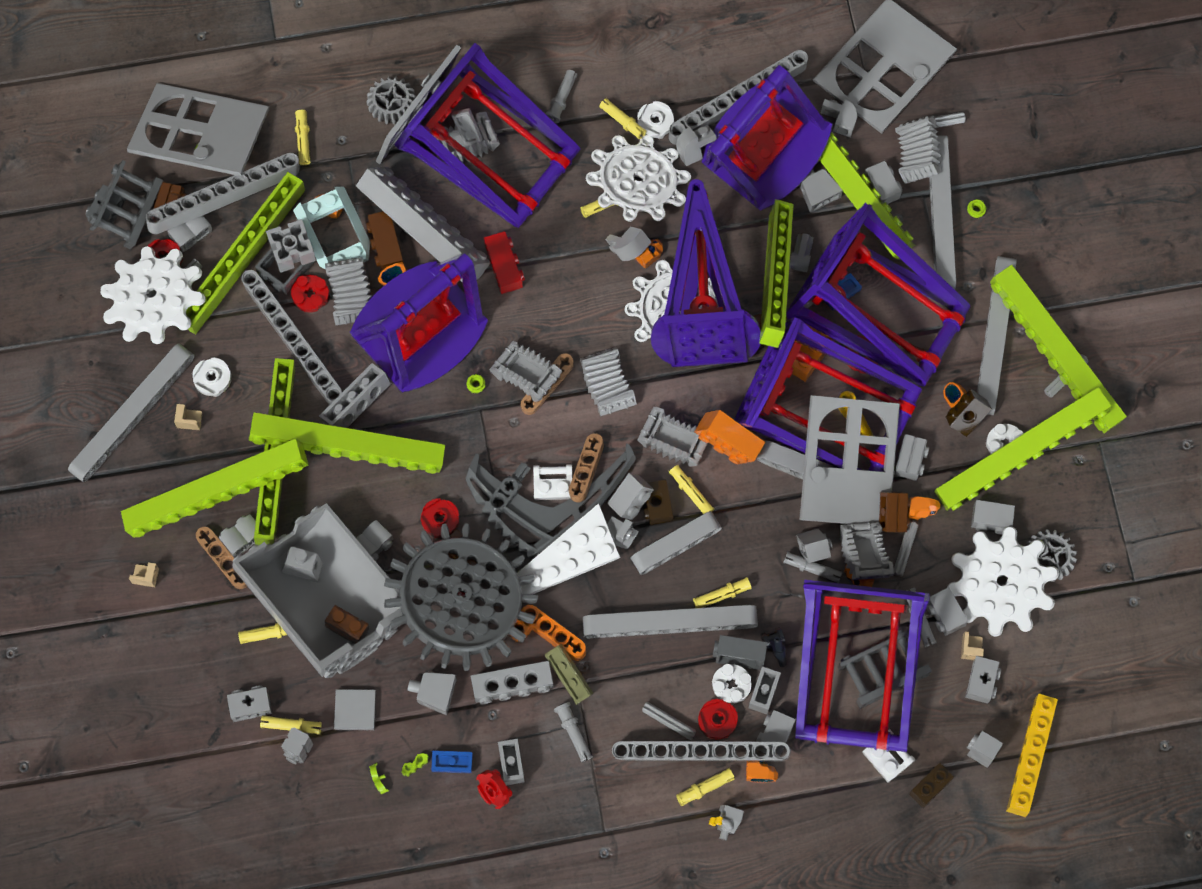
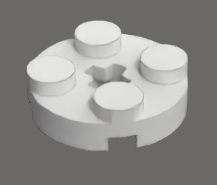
[637,101,674,139]
[193,358,232,397]
[986,424,1024,455]
[712,664,752,704]

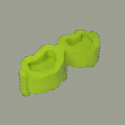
[402,753,429,776]
[369,763,389,794]

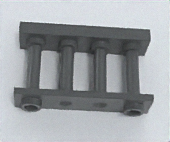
[89,160,163,249]
[838,630,932,709]

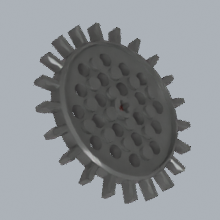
[384,523,538,671]

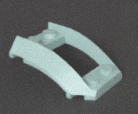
[293,187,371,269]

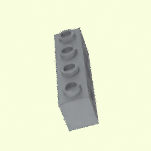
[319,363,390,428]
[471,661,553,704]

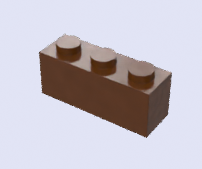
[366,211,403,271]

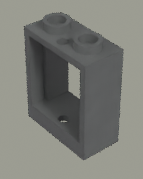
[255,245,315,295]
[713,635,767,670]

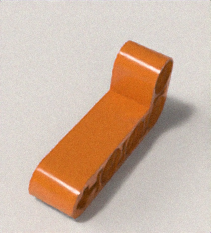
[510,605,586,661]

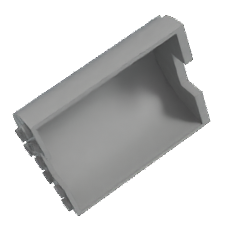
[232,503,402,678]

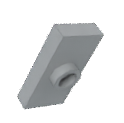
[452,108,483,145]

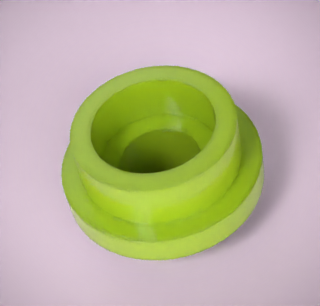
[967,200,986,218]
[466,374,486,393]

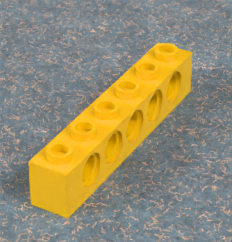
[1006,694,1058,817]

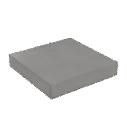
[334,690,376,730]

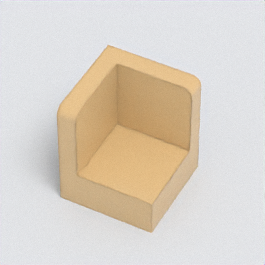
[174,404,202,430]
[129,562,159,587]
[961,632,984,660]

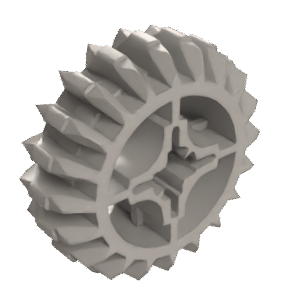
[367,76,416,125]
[1026,530,1077,582]

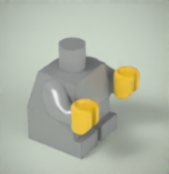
[708,805,744,840]

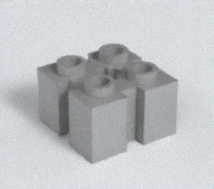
[266,219,316,273]

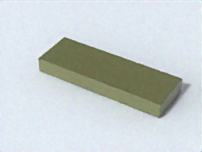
[545,644,594,705]

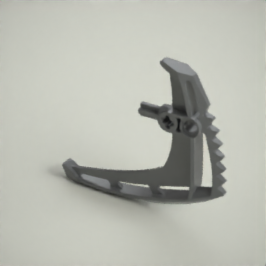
[466,443,636,557]

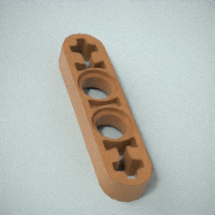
[521,354,573,415]
[569,434,604,502]
[196,527,247,589]

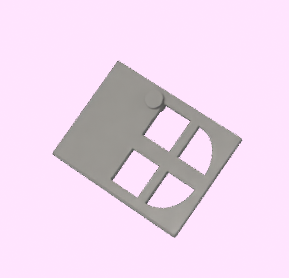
[813,0,957,134]
[376,45,461,164]
[127,83,269,176]
[800,395,900,524]

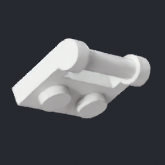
[533,464,572,500]
[862,729,916,783]

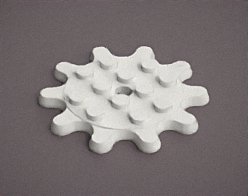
[586,135,691,222]
[100,246,205,344]
[625,260,718,342]
[947,526,1059,637]

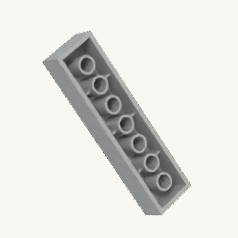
[356,167,491,282]

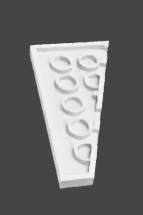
[517,504,620,594]

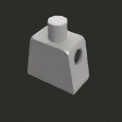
[800,169,843,213]
[282,547,323,582]
[408,673,457,715]

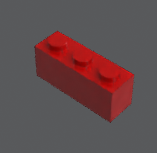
[484,231,525,294]

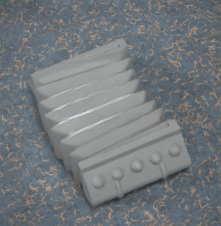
[435,112,500,165]
[895,116,941,184]
[325,257,372,325]
[489,341,562,403]
[580,347,637,416]
[638,407,709,467]
[840,522,894,580]

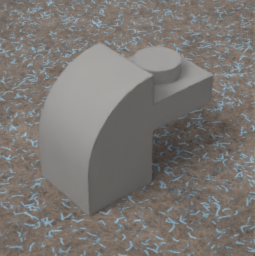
[821,99,857,138]
[676,125,716,166]
[605,226,651,261]
[607,516,639,549]

